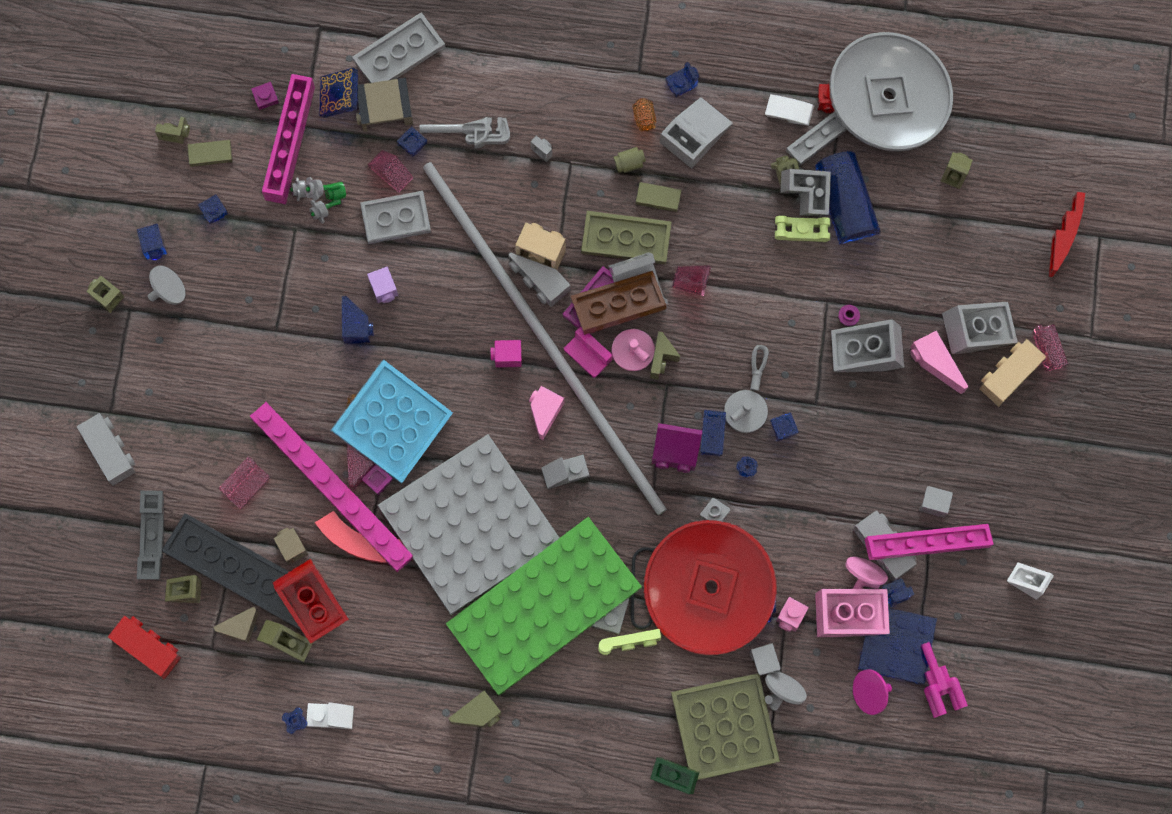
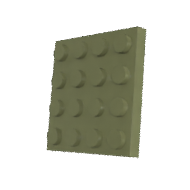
[671,673,780,780]

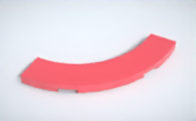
[315,511,413,563]

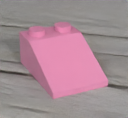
[815,589,889,637]

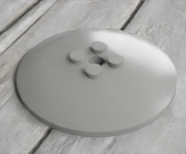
[829,32,953,151]

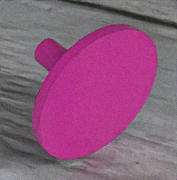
[853,669,892,715]

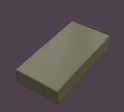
[188,140,233,167]
[636,182,681,212]

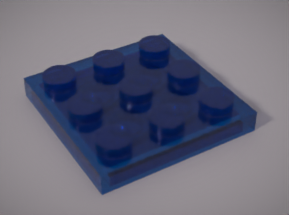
[858,608,937,685]

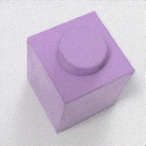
[367,267,398,303]

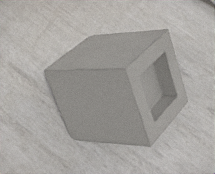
[919,486,953,518]
[749,643,781,676]

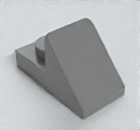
[541,455,590,489]

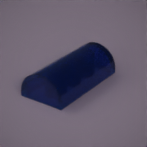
[815,151,881,244]

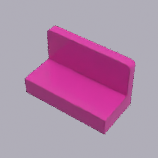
[564,327,613,378]

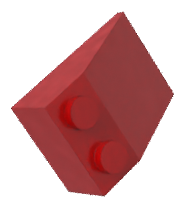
[273,559,349,644]

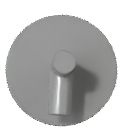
[148,266,185,305]
[724,390,768,433]
[765,671,807,711]

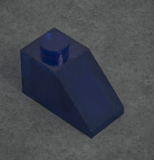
[342,296,374,344]

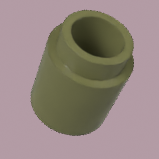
[613,147,646,173]

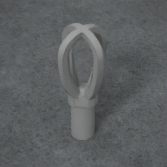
[750,345,769,391]

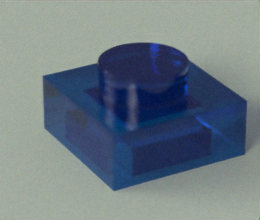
[397,126,427,157]
[198,194,228,224]
[770,412,799,441]

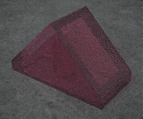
[368,150,413,192]
[672,265,711,296]
[346,443,375,490]

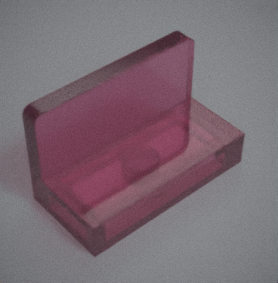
[1032,324,1068,372]
[218,456,270,509]

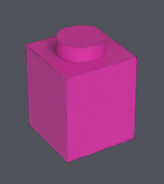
[491,340,522,367]

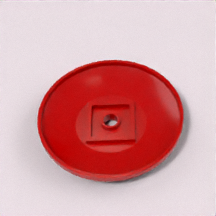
[644,520,777,655]

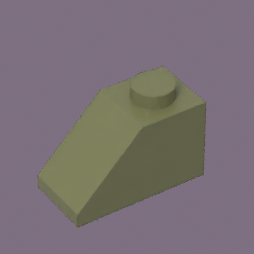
[941,152,973,189]
[257,620,313,662]
[448,691,501,728]

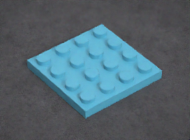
[330,360,453,483]

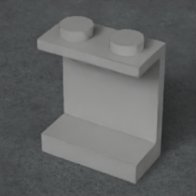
[609,252,668,304]

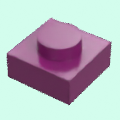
[251,82,279,110]
[362,465,393,495]

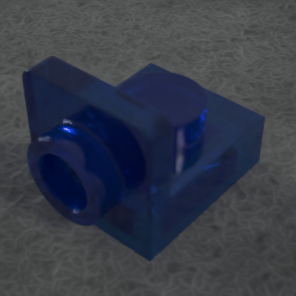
[665,62,700,98]
[882,578,915,607]

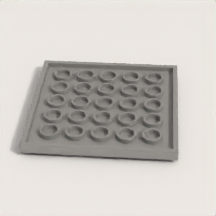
[378,434,559,615]

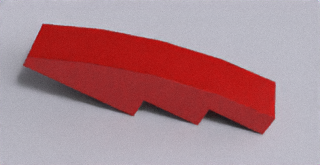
[1049,192,1085,277]

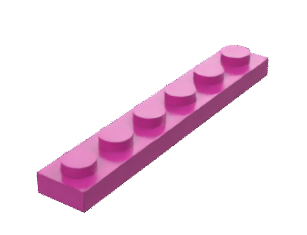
[864,524,994,560]

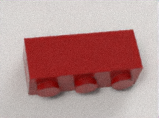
[108,615,181,679]

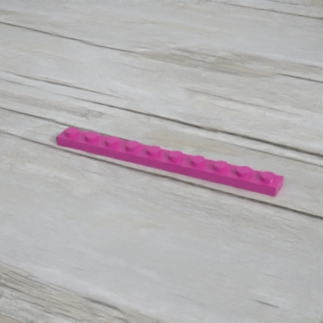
[250,402,413,572]

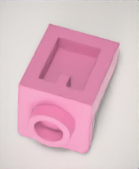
[776,597,809,632]

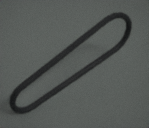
[631,547,654,630]

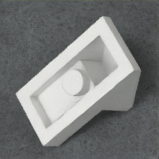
[306,703,354,729]

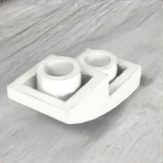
[765,94,814,126]

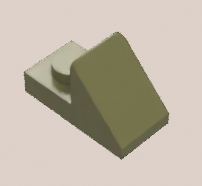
[650,331,680,380]

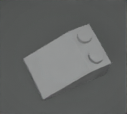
[942,302,1018,354]
[831,319,904,372]

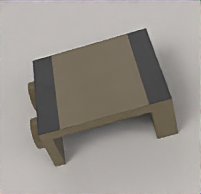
[353,78,413,132]

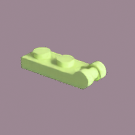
[598,629,661,655]

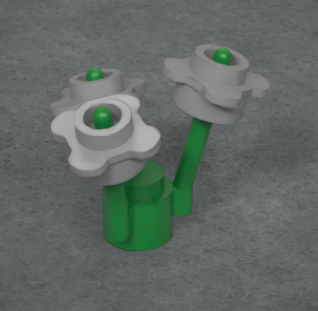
[290,177,346,224]

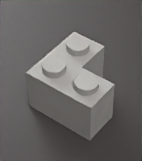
[781,169,831,217]

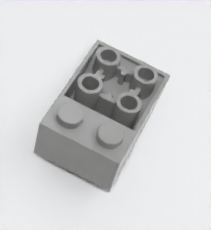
[660,97,733,169]

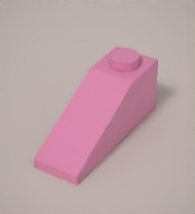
[910,331,968,394]

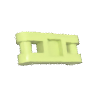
[775,216,830,242]

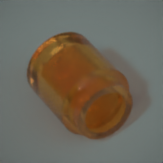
[632,98,657,131]

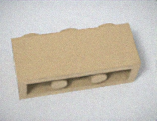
[980,340,1046,407]

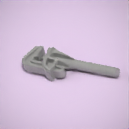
[420,117,510,149]

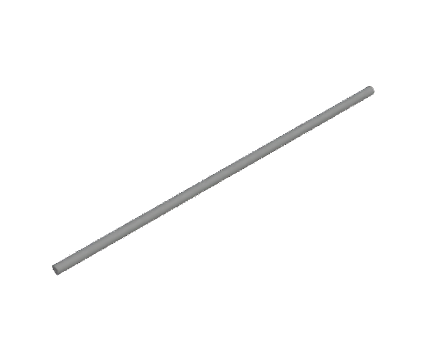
[423,162,667,516]

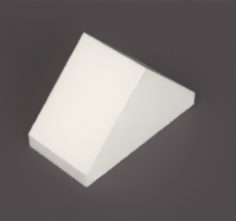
[1007,563,1053,599]

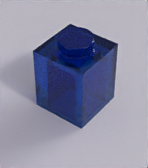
[137,224,167,260]

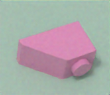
[529,386,564,440]

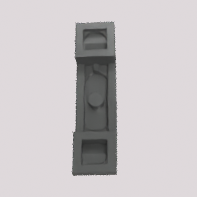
[137,490,164,580]

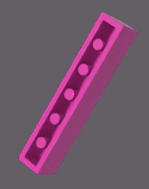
[262,74,315,204]

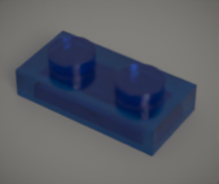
[700,410,726,456]

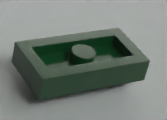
[650,757,700,795]

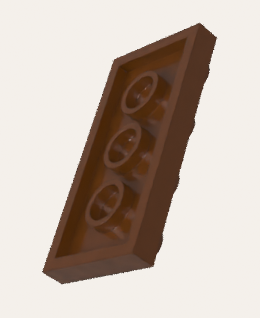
[571,271,667,335]

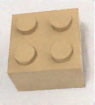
[515,223,566,270]

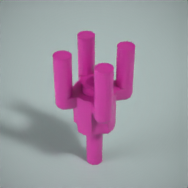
[921,642,968,718]

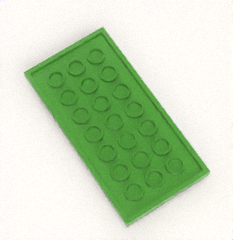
[446,517,642,696]

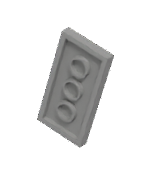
[352,12,445,83]

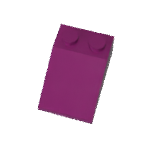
[651,423,702,473]

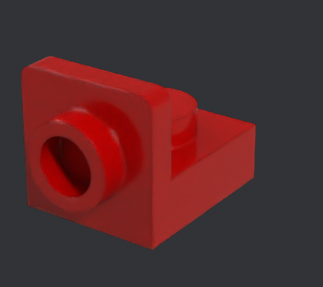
[818,84,835,113]

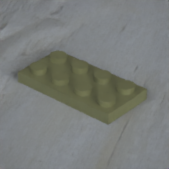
[581,211,671,265]

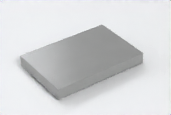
[360,191,431,244]

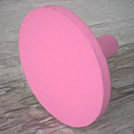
[612,329,655,371]
[845,557,888,589]

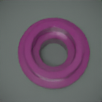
[838,305,860,326]

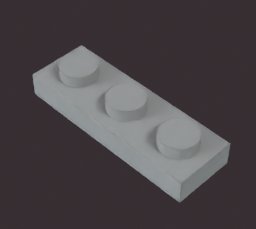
[786,112,847,166]

